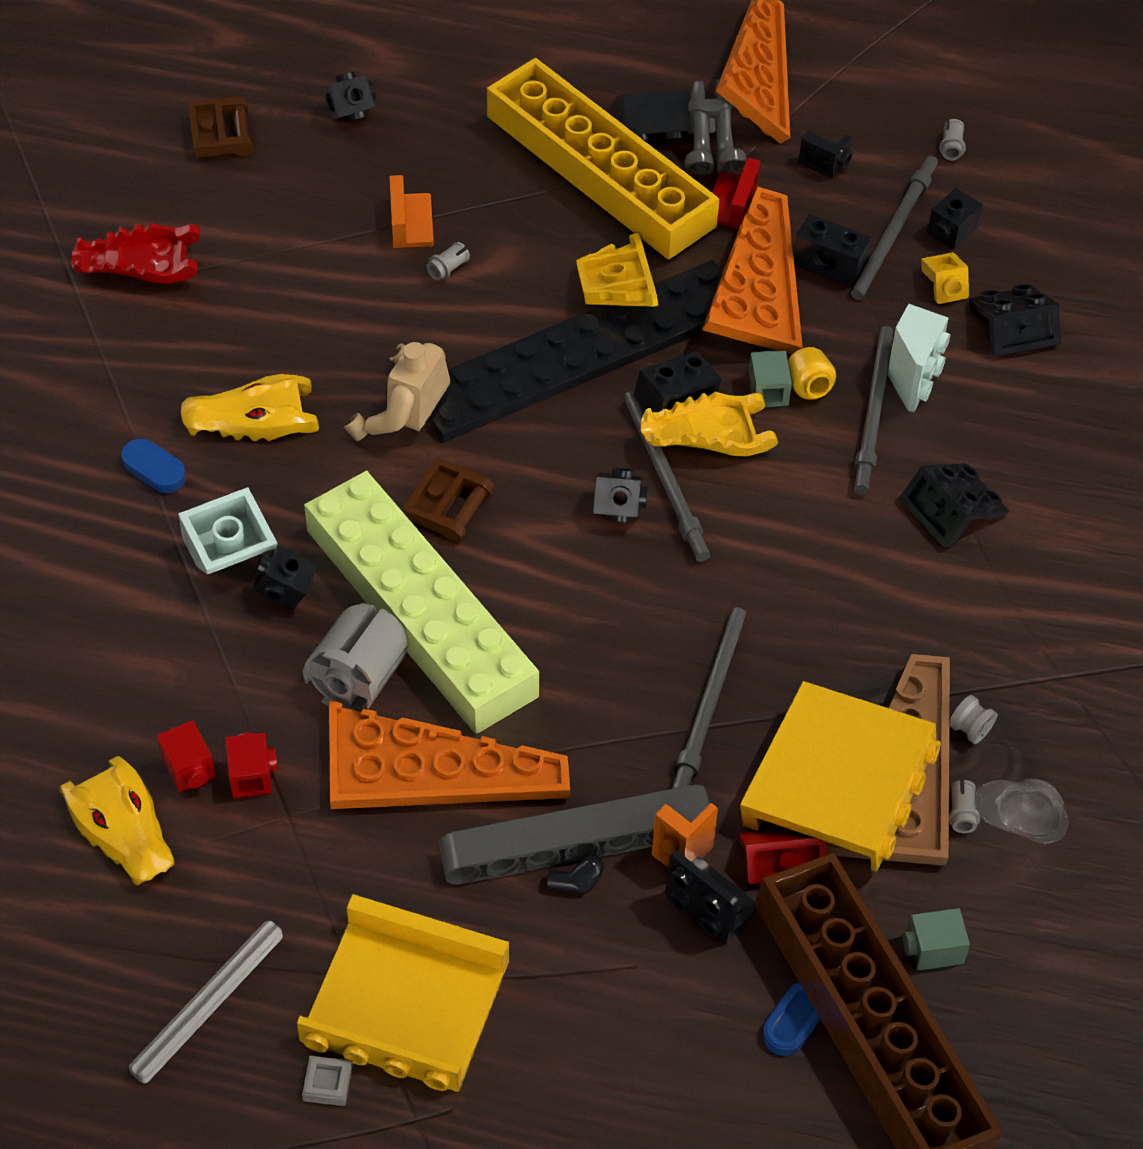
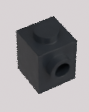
[927,188,983,249]

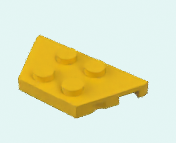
[576,232,658,307]

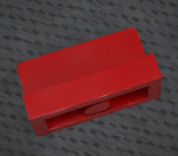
[712,158,760,230]
[739,828,827,884]

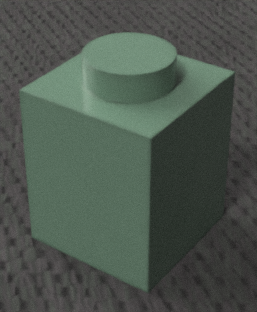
[748,351,792,407]
[903,908,970,971]

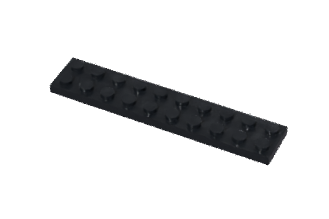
[427,260,723,443]

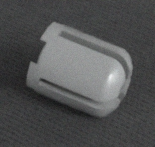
[302,603,408,710]

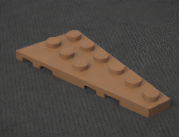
[827,654,950,866]

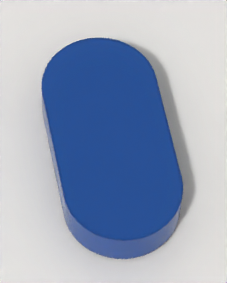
[121,439,186,493]
[763,982,821,1056]

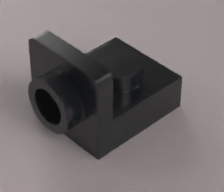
[798,131,853,179]

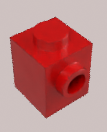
[156,720,216,792]
[225,732,278,798]

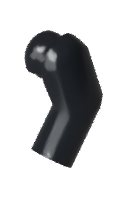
[547,855,604,894]

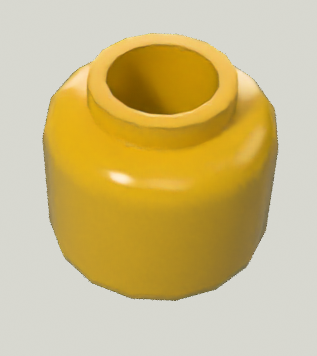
[788,347,836,400]

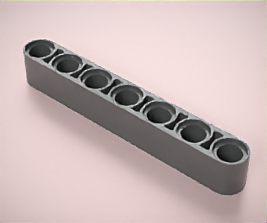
[438,785,717,885]

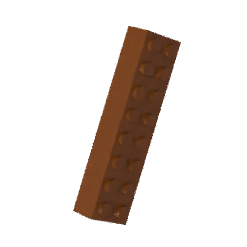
[754,853,1004,1149]

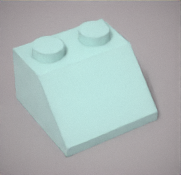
[178,487,278,575]

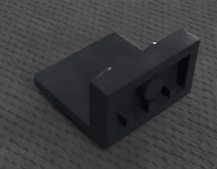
[969,284,1061,356]
[899,463,1009,548]
[665,850,758,944]

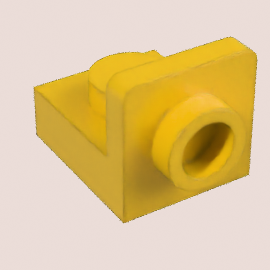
[921,252,969,304]

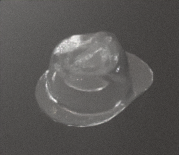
[974,778,1069,843]

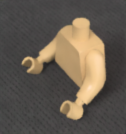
[343,342,450,441]

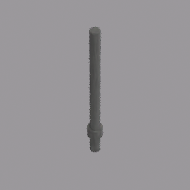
[850,155,938,300]
[854,326,894,495]
[623,391,710,562]
[672,607,746,789]

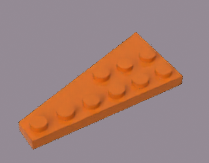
[716,0,790,144]
[702,186,803,355]
[329,700,570,809]

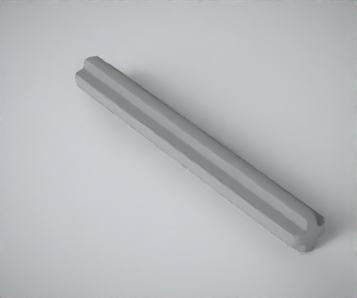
[129,920,283,1084]

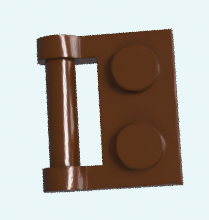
[188,97,254,158]
[402,457,495,543]

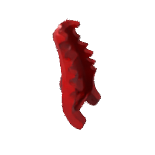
[71,222,200,284]

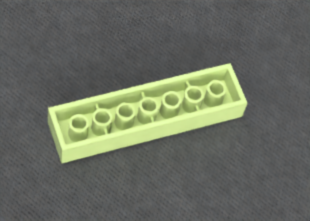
[304,470,539,735]

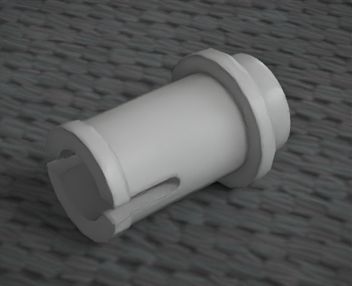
[939,119,966,161]
[426,242,470,280]
[949,780,980,833]

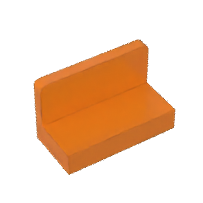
[390,175,434,248]
[652,803,718,867]

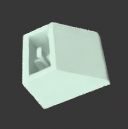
[887,304,951,413]

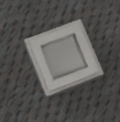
[302,1056,353,1106]

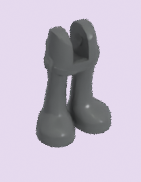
[684,80,747,175]

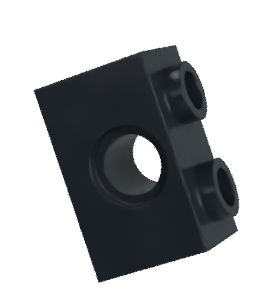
[793,214,872,287]

